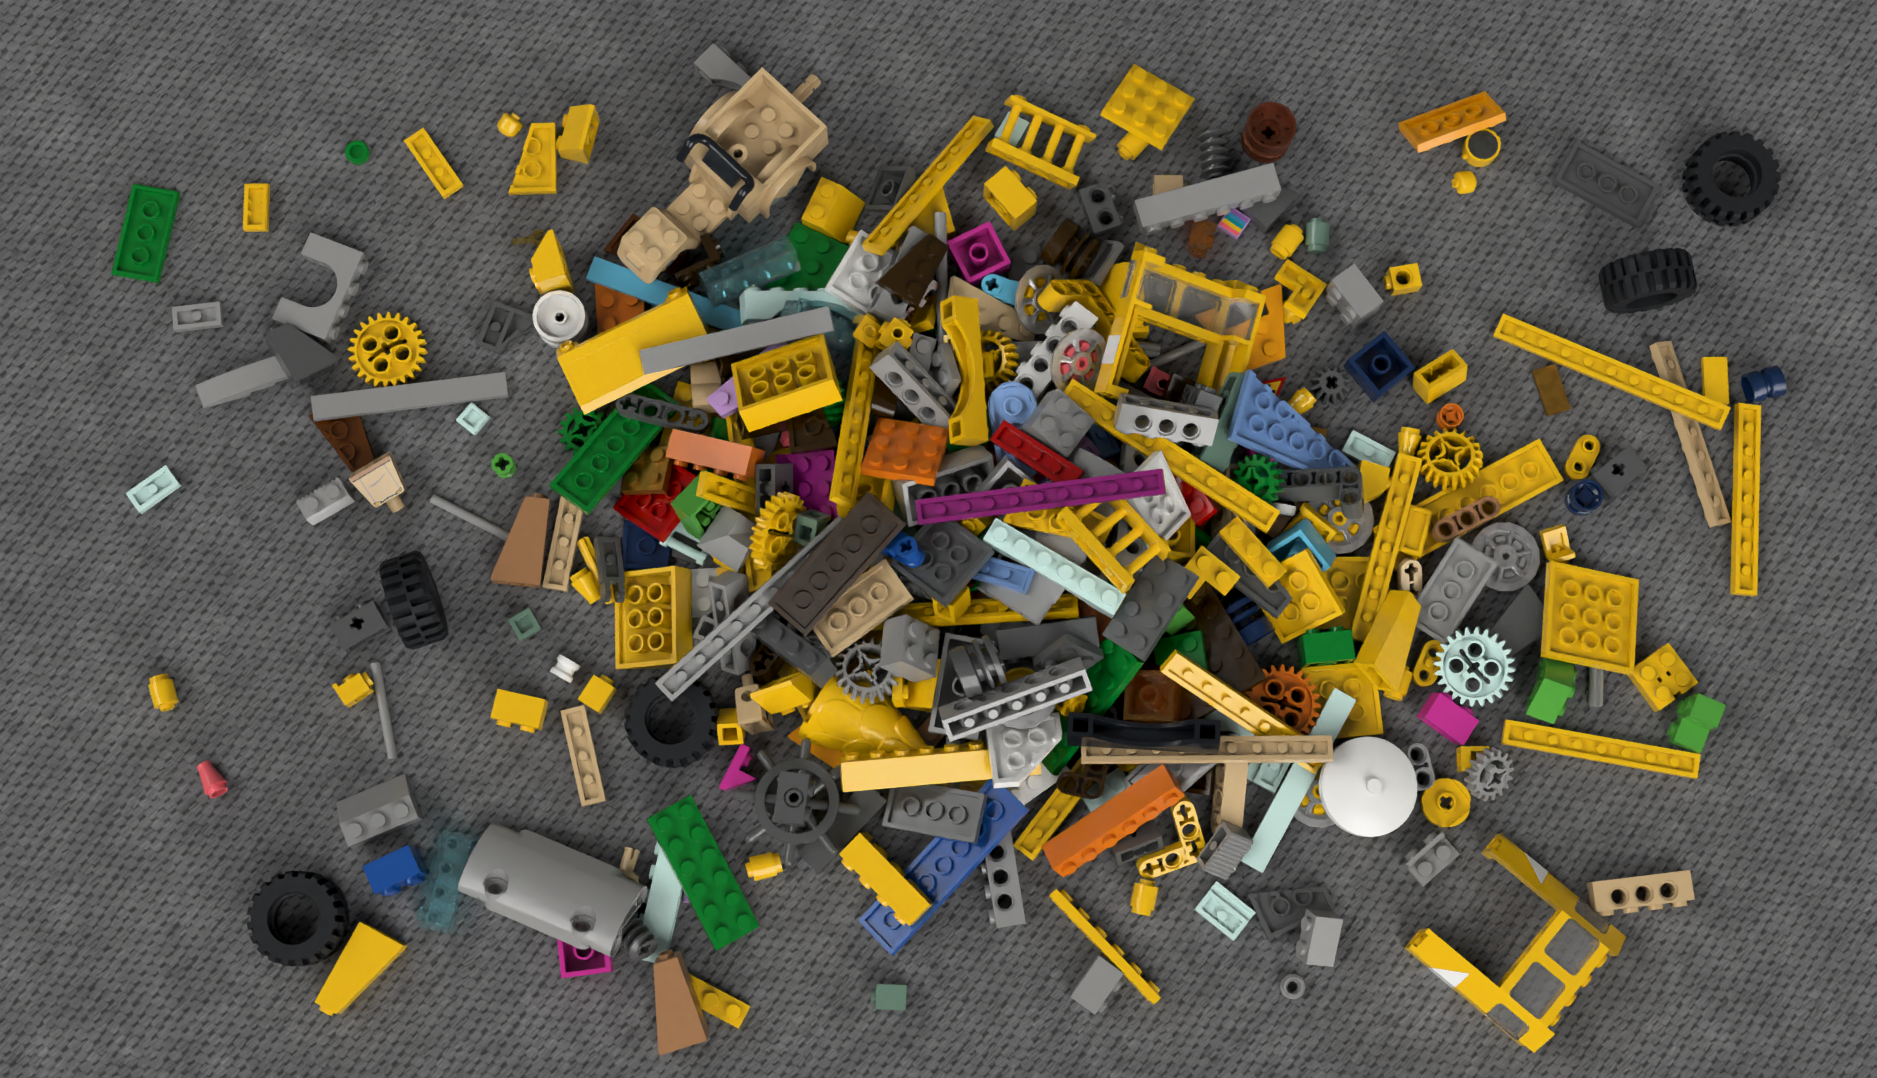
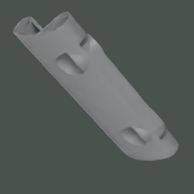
[976,446,1124,626]
[458,822,647,957]

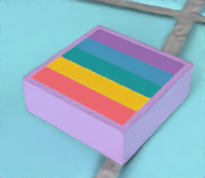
[1217,208,1251,240]

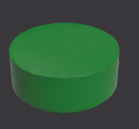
[345,140,370,165]

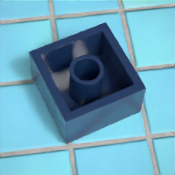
[1343,331,1416,403]

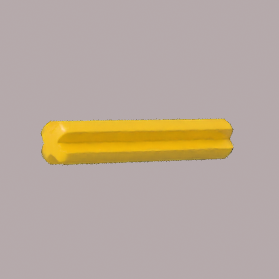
[577,536,615,604]

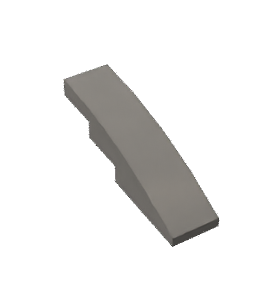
[195,356,288,409]

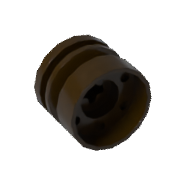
[1040,218,1102,279]

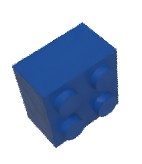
[362,845,429,897]

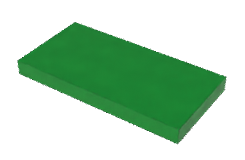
[111,183,181,284]

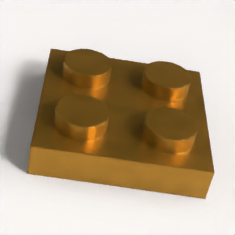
[621,446,674,495]

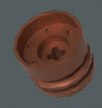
[1240,101,1297,163]

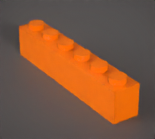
[1041,764,1185,878]

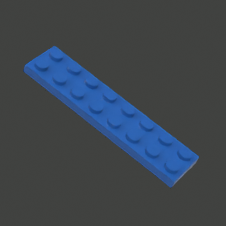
[858,779,1029,956]

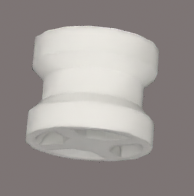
[550,654,581,683]

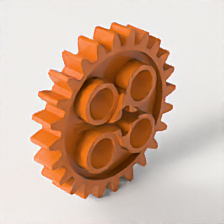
[1243,664,1321,735]

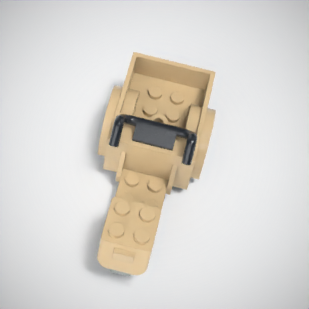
[617,67,828,284]

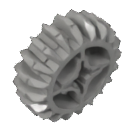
[834,637,901,704]

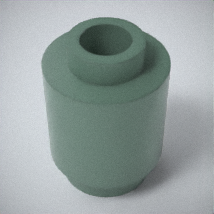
[1305,218,1330,254]

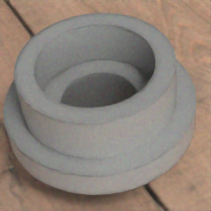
[1280,974,1305,999]

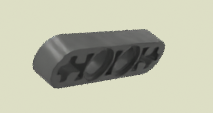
[616,393,709,435]

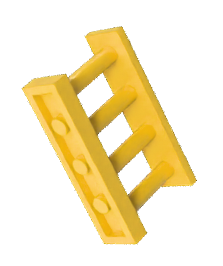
[985,95,1097,190]
[1055,500,1171,594]

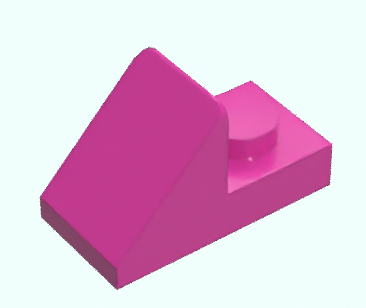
[719,744,758,791]

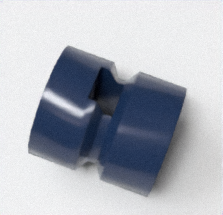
[1741,365,1786,404]
[1564,479,1604,516]

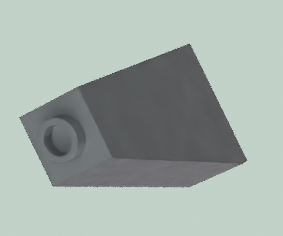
[1470,584,1544,676]

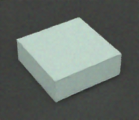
[456,402,490,436]

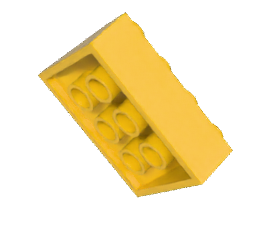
[731,333,842,432]
[614,566,693,670]

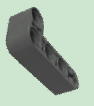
[1273,467,1364,519]

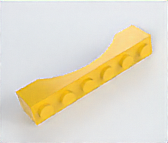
[940,295,989,447]

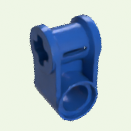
[882,530,925,568]

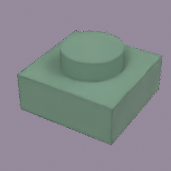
[508,608,542,642]

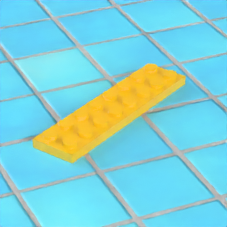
[1372,438,1563,572]

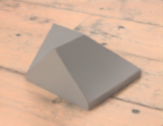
[696,506,756,572]

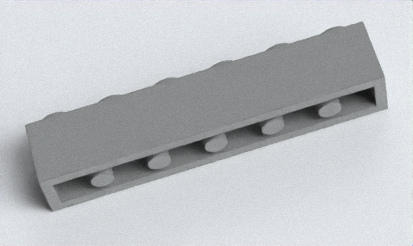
[1133,163,1281,234]

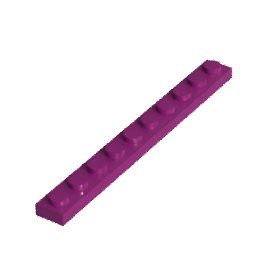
[915,469,1166,525]

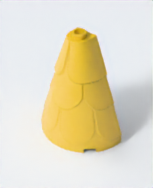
[798,659,928,755]

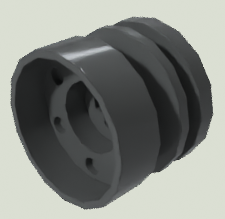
[948,635,1007,700]

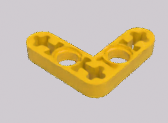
[1136,796,1206,879]

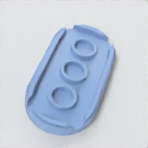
[988,381,1037,476]

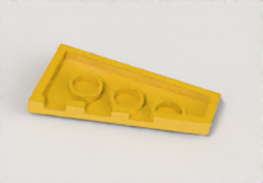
[1002,478,1113,545]

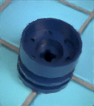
[1224,596,1275,646]

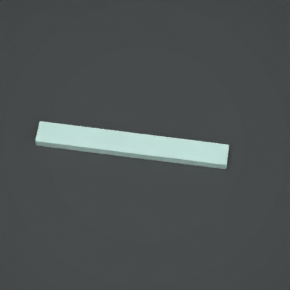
[1240,688,1356,873]

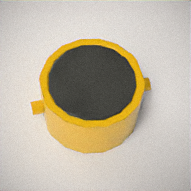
[1462,128,1501,167]

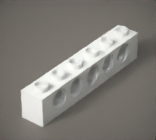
[986,301,1099,421]

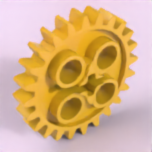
[348,312,428,388]
[749,491,807,572]

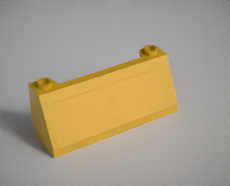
[556,287,711,415]

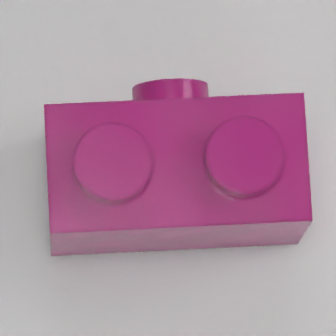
[1416,691,1479,745]

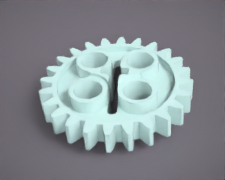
[1434,626,1516,707]

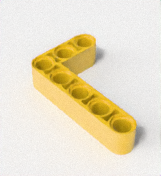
[1037,279,1151,383]

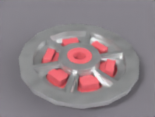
[1050,328,1107,392]

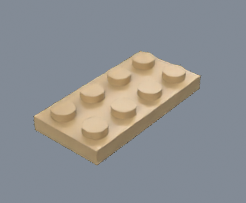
[813,558,914,657]

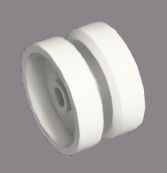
[532,290,590,349]

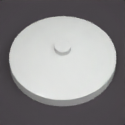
[1319,737,1417,837]

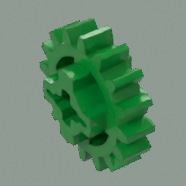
[558,408,605,456]
[1232,454,1284,505]

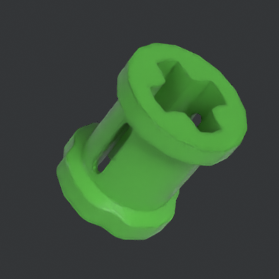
[491,453,516,478]

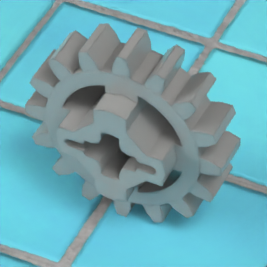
[1464,747,1514,801]

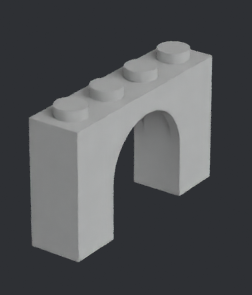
[272,232,369,345]

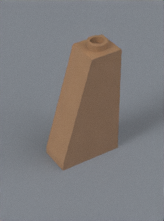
[491,493,551,588]
[653,949,710,1055]

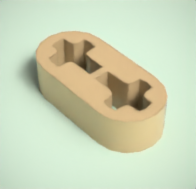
[1397,557,1422,599]

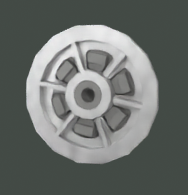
[1472,522,1540,591]

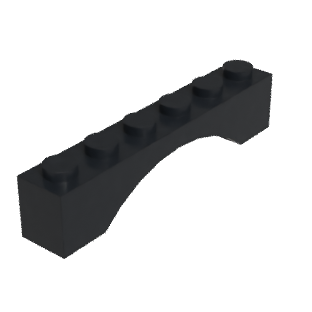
[1067,712,1221,754]

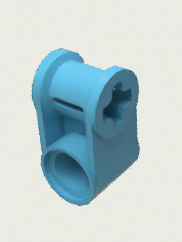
[981,274,1019,309]

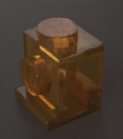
[1187,220,1217,259]

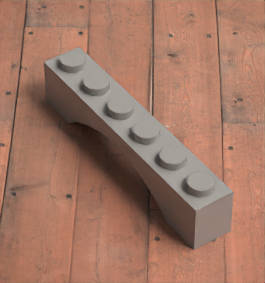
[694,43,751,91]

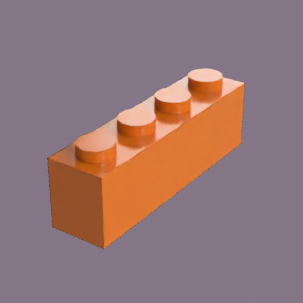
[665,429,765,482]

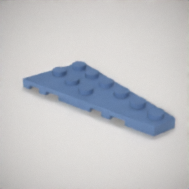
[1226,370,1358,484]

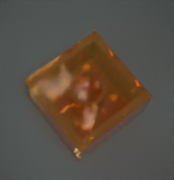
[1123,670,1181,723]

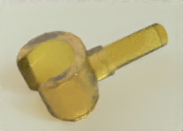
[511,229,544,246]

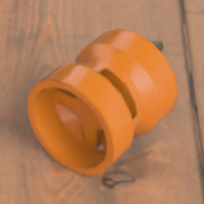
[1436,403,1464,431]

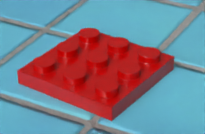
[612,464,697,543]

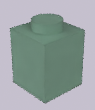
[871,984,907,1010]

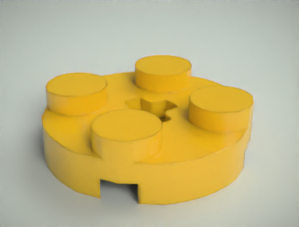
[1420,778,1471,828]

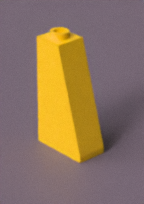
[1354,590,1421,692]
[315,922,407,1016]

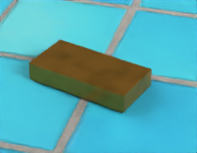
[1531,364,1571,417]

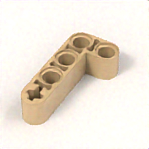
[1211,735,1248,834]

